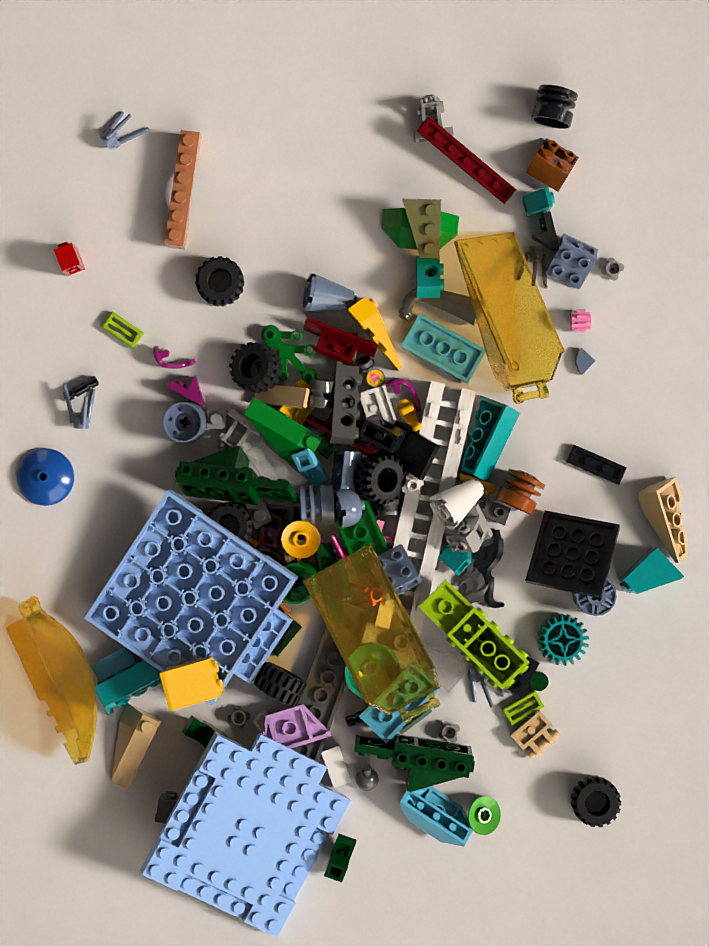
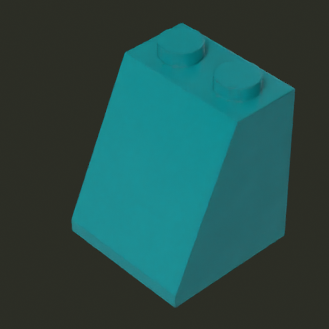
[618,547,684,594]

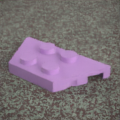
[263,704,331,748]

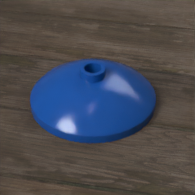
[17,448,74,506]

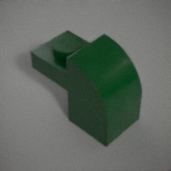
[182,715,230,748]
[324,833,357,882]

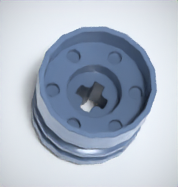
[163,402,207,443]
[297,484,335,525]
[572,579,617,616]

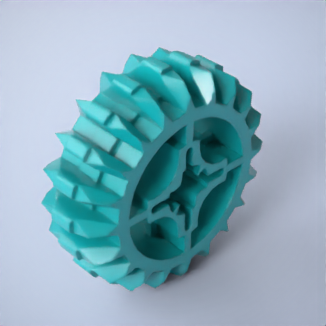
[537,614,589,666]

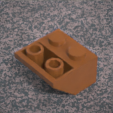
[525,138,579,192]

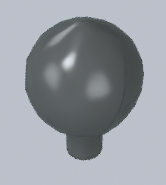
[355,765,379,791]

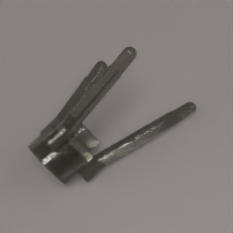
[517,246,547,289]

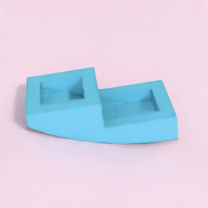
[291,448,329,485]
[91,647,135,681]

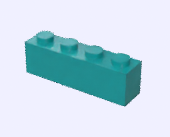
[461,395,520,482]
[94,660,162,715]

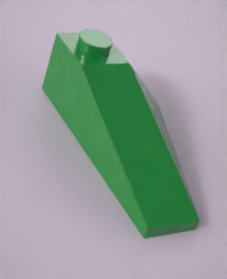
[244,397,323,467]

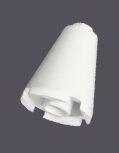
[430,479,484,529]

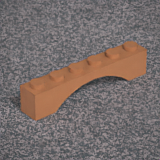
[164,130,202,249]

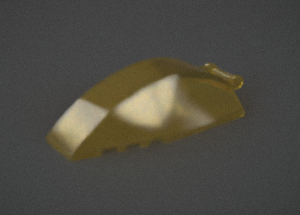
[6,596,97,765]

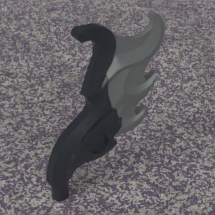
[458,530,505,608]

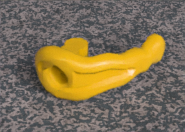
[397,398,422,431]

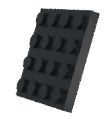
[525,510,620,598]

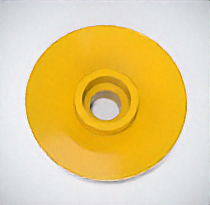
[281,520,320,558]

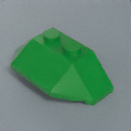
[381,208,459,250]

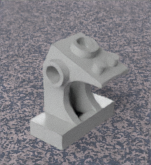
[414,95,454,143]
[216,408,262,452]
[445,504,493,553]

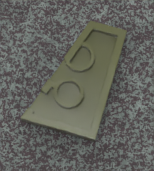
[402,198,441,258]

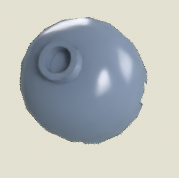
[333,489,365,528]

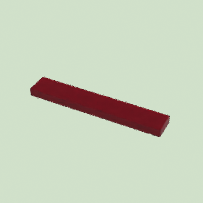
[416,116,517,204]

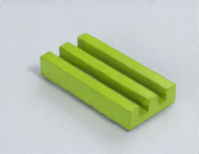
[102,311,144,349]
[502,690,544,726]

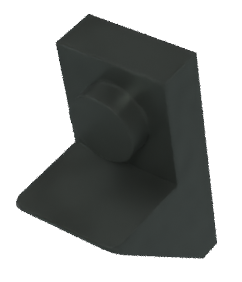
[531,211,559,252]

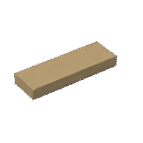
[254,385,310,408]

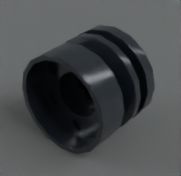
[531,85,578,129]

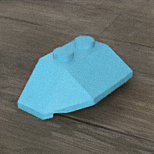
[399,786,473,847]

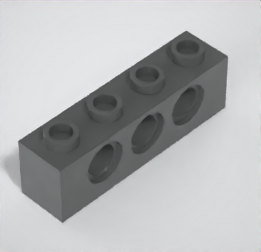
[330,364,362,445]

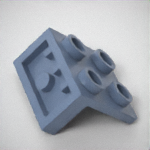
[546,233,598,289]
[368,544,422,601]

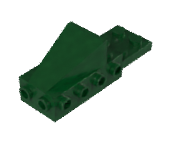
[175,446,298,505]
[354,734,475,792]

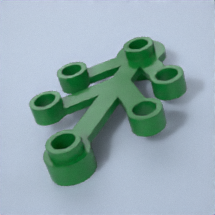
[261,325,318,384]

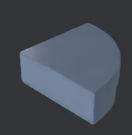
[576,348,595,375]

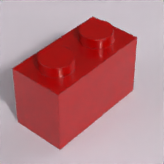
[54,242,85,276]

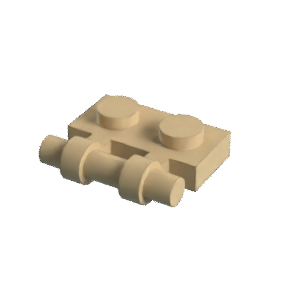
[510,710,560,760]

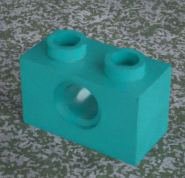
[416,256,444,298]

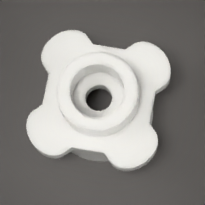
[402,475,424,497]

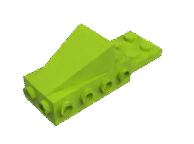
[418,579,530,690]

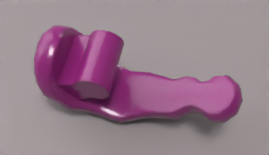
[153,346,196,369]
[386,378,422,412]

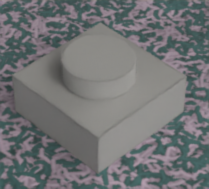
[207,410,227,430]

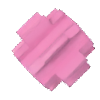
[570,309,591,333]

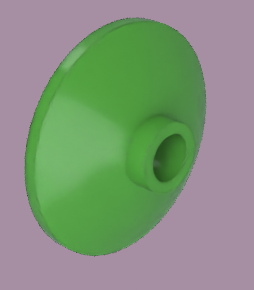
[468,796,501,835]

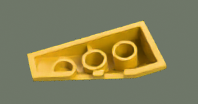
[348,296,401,371]

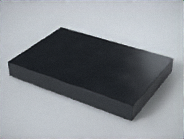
[379,420,440,480]

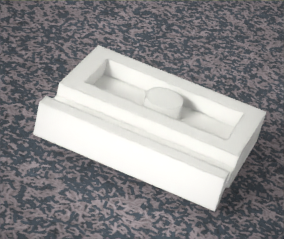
[361,385,396,423]

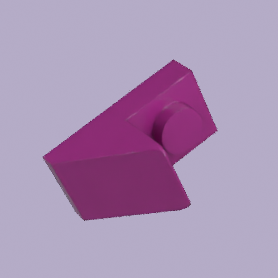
[167,376,205,406]

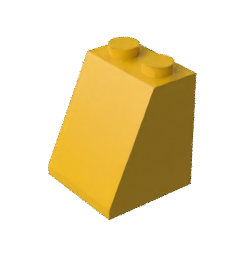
[159,656,224,711]

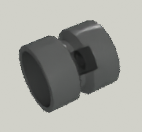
[307,379,335,409]

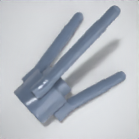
[100,112,149,148]
[63,384,96,429]
[468,667,504,708]

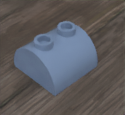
[331,451,362,492]

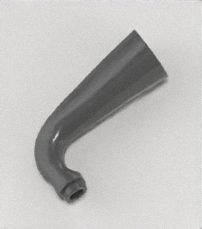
[398,288,485,326]

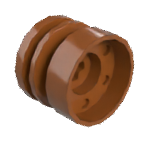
[495,468,545,515]

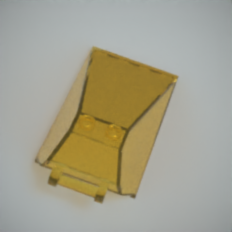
[454,232,565,404]
[303,544,441,724]

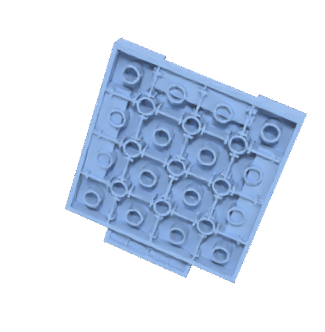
[84,489,298,706]
[140,732,351,937]

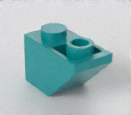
[522,187,555,217]
[439,545,472,576]

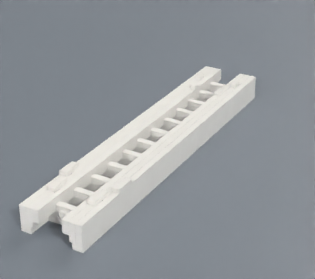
[375,381,476,635]

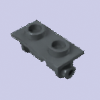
[476,497,511,526]

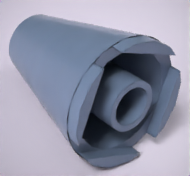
[303,273,357,311]

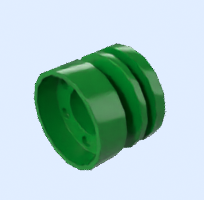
[283,561,321,604]

